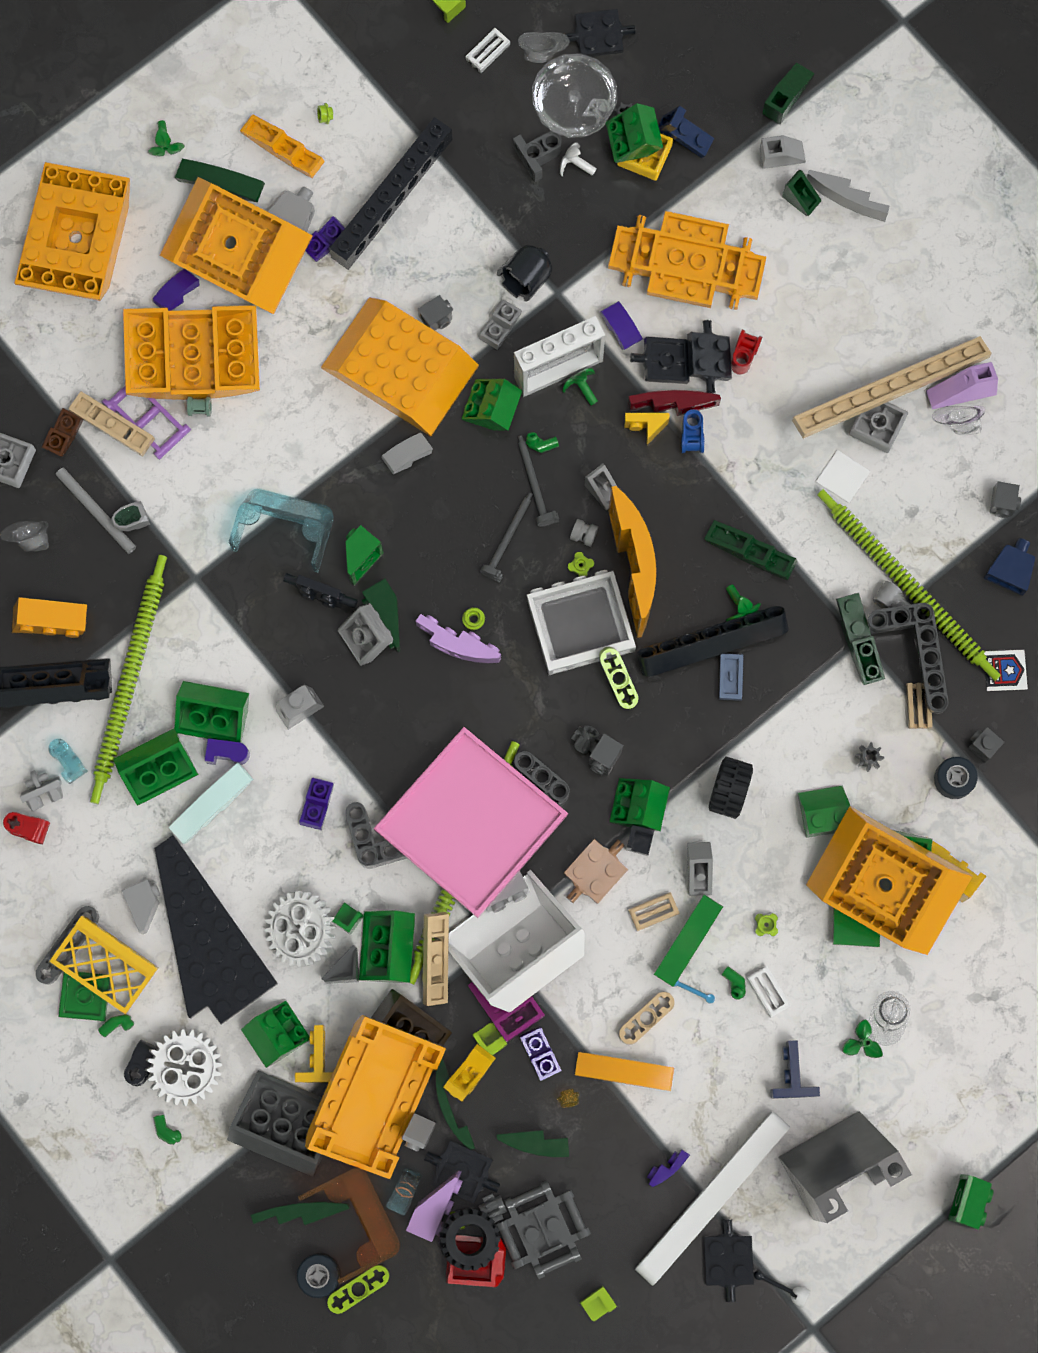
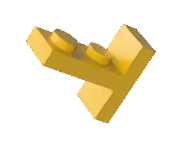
[295,1025,333,1083]
[443,1044,496,1101]

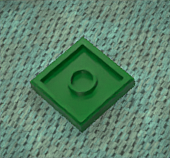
[58,972,110,1021]

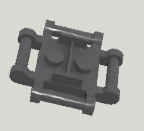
[496,1180,591,1279]

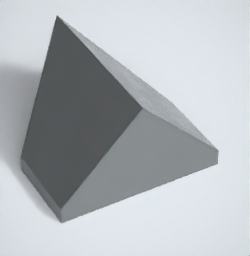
[321,945,359,983]

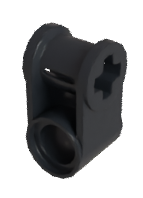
[124,1040,158,1087]

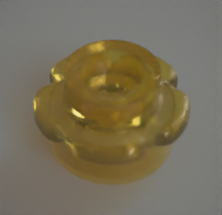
[557,1089,580,1108]

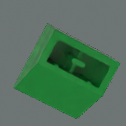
[606,103,663,163]
[462,379,522,431]
[610,778,670,832]
[241,1001,310,1068]

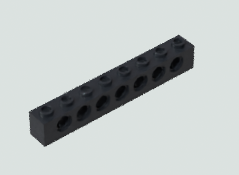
[329,117,453,270]

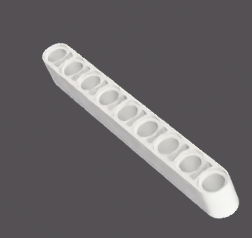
[635,1111,790,1286]

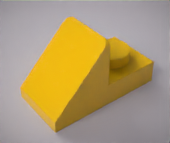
[624,413,670,444]

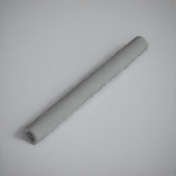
[56,467,136,554]

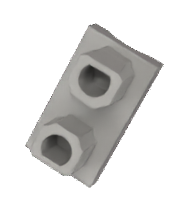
[20,770,63,811]

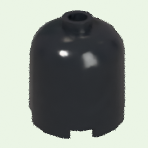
[497,245,552,302]

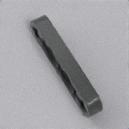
[36,906,99,984]

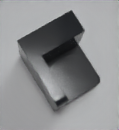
[626,825,655,856]

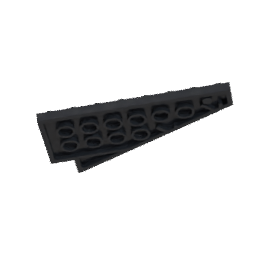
[154,835,278,1025]

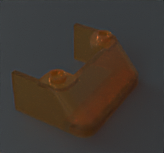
[298,1168,400,1284]

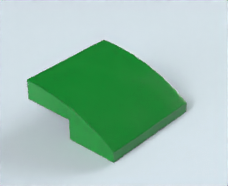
[832,908,880,947]

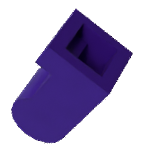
[204,739,250,765]

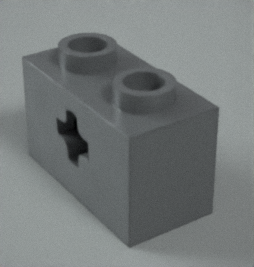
[588,734,624,776]

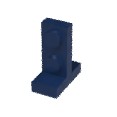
[658,106,714,158]
[770,1040,820,1099]

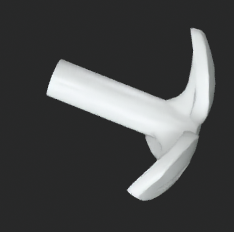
[560,142,597,177]

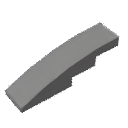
[807,170,890,222]

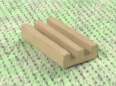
[907,683,933,729]
[628,892,680,932]

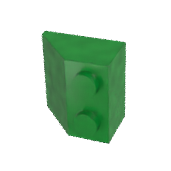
[346,525,383,586]
[798,785,850,838]
[947,1174,993,1230]

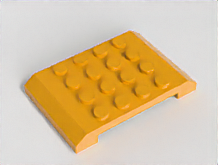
[305,1015,446,1179]

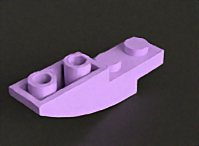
[416,614,501,663]

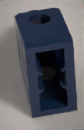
[983,538,1035,596]

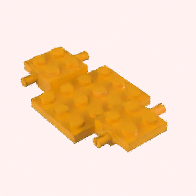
[608,211,767,310]

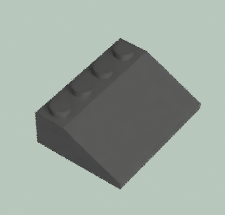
[227,1070,323,1177]

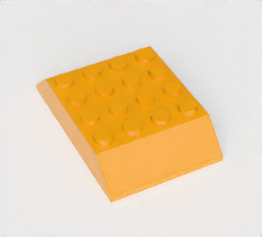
[321,297,479,437]

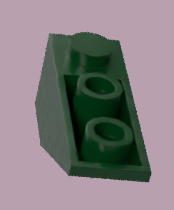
[762,63,815,125]
[361,579,401,652]

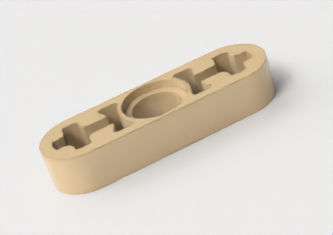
[619,992,674,1045]

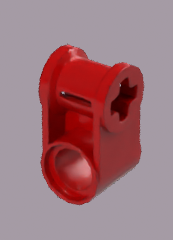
[731,329,763,375]
[3,812,50,845]

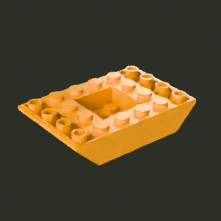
[14,162,130,301]
[160,177,313,314]
[806,806,973,955]

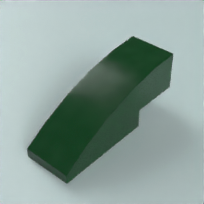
[497,1130,569,1157]

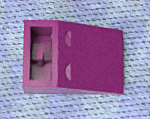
[468,982,545,1043]

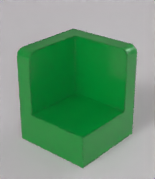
[331,903,364,935]

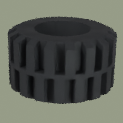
[709,756,753,819]
[438,1209,500,1271]

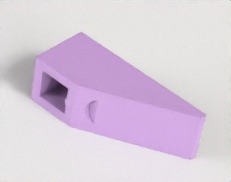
[926,362,998,409]
[406,1170,463,1242]

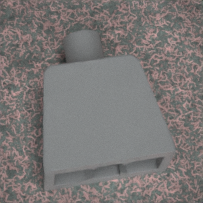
[267,187,315,232]
[276,685,324,730]

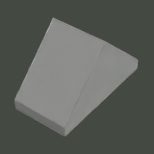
[585,463,617,510]

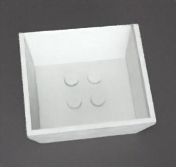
[448,870,585,1012]

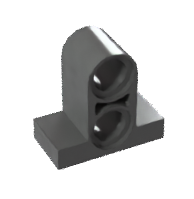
[513,132,562,182]

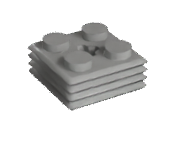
[849,402,908,453]
[0,433,36,488]
[338,603,393,666]

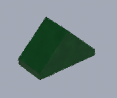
[782,170,822,216]

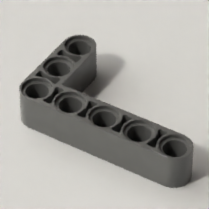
[868,603,948,714]
[514,751,570,807]
[346,802,407,869]

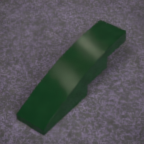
[175,158,265,202]
[704,520,797,581]
[251,1202,351,1225]

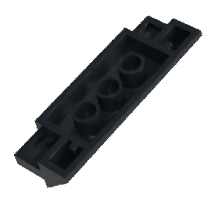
[0,658,112,708]

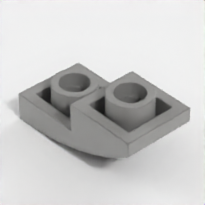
[479,300,522,350]
[381,433,433,474]

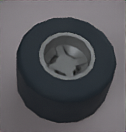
[934,757,978,799]
[297,1254,340,1298]

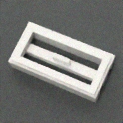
[465,28,510,73]
[747,966,791,1018]

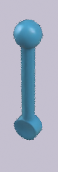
[674,980,715,1003]

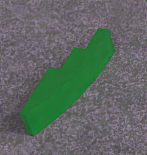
[654,894,724,987]

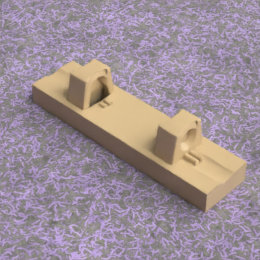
[69,391,155,457]
[422,912,449,1006]

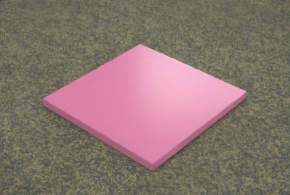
[373,727,568,918]

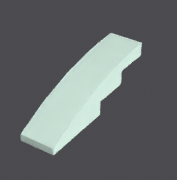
[169,763,254,844]

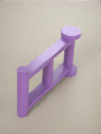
[101,385,191,460]

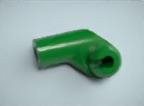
[526,432,559,453]
[721,966,746,1000]
[98,1014,134,1037]
[153,1115,182,1145]

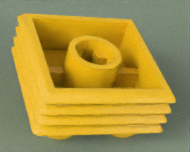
[617,133,673,180]

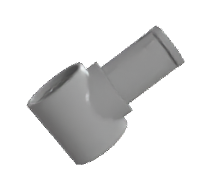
[873,581,918,618]

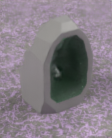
[110,501,150,531]

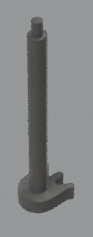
[518,435,559,527]
[480,493,533,583]

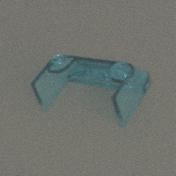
[229,489,334,573]

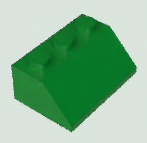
[174,681,249,743]
[113,728,199,806]
[359,910,415,983]

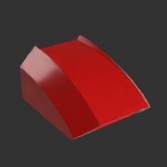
[446,1235,506,1287]

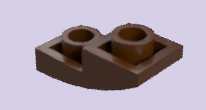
[42,408,83,457]

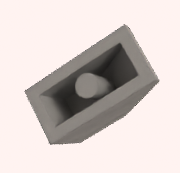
[687,842,713,896]
[122,879,160,934]

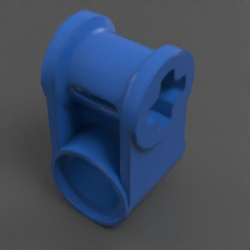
[681,409,705,453]

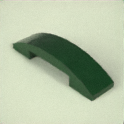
[436,1059,475,1150]

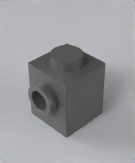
[418,295,453,331]
[990,481,1021,518]
[968,727,1004,763]

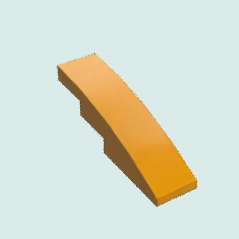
[240,114,325,178]
[575,1052,674,1091]

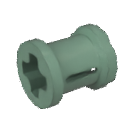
[187,397,212,417]

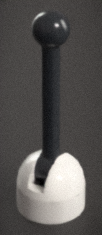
[754,1271,810,1308]

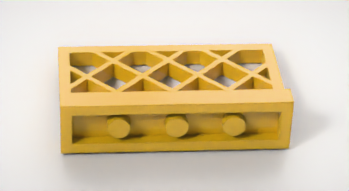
[49,915,159,1014]

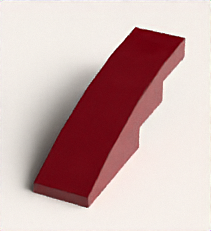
[628,390,721,416]

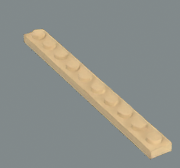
[792,336,992,439]

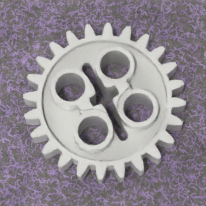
[265,891,336,967]
[145,1029,222,1106]

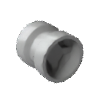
[570,519,599,547]

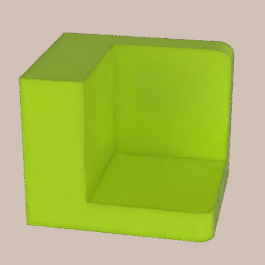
[433,0,466,23]
[472,1023,508,1056]
[580,1285,617,1321]

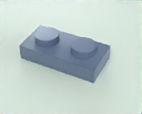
[719,654,743,701]

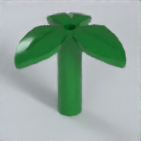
[148,120,185,157]
[562,368,598,406]
[726,585,761,621]
[842,1019,883,1058]

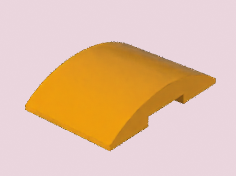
[123,305,260,400]
[608,486,656,638]

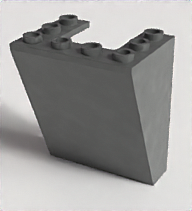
[778,1111,912,1223]

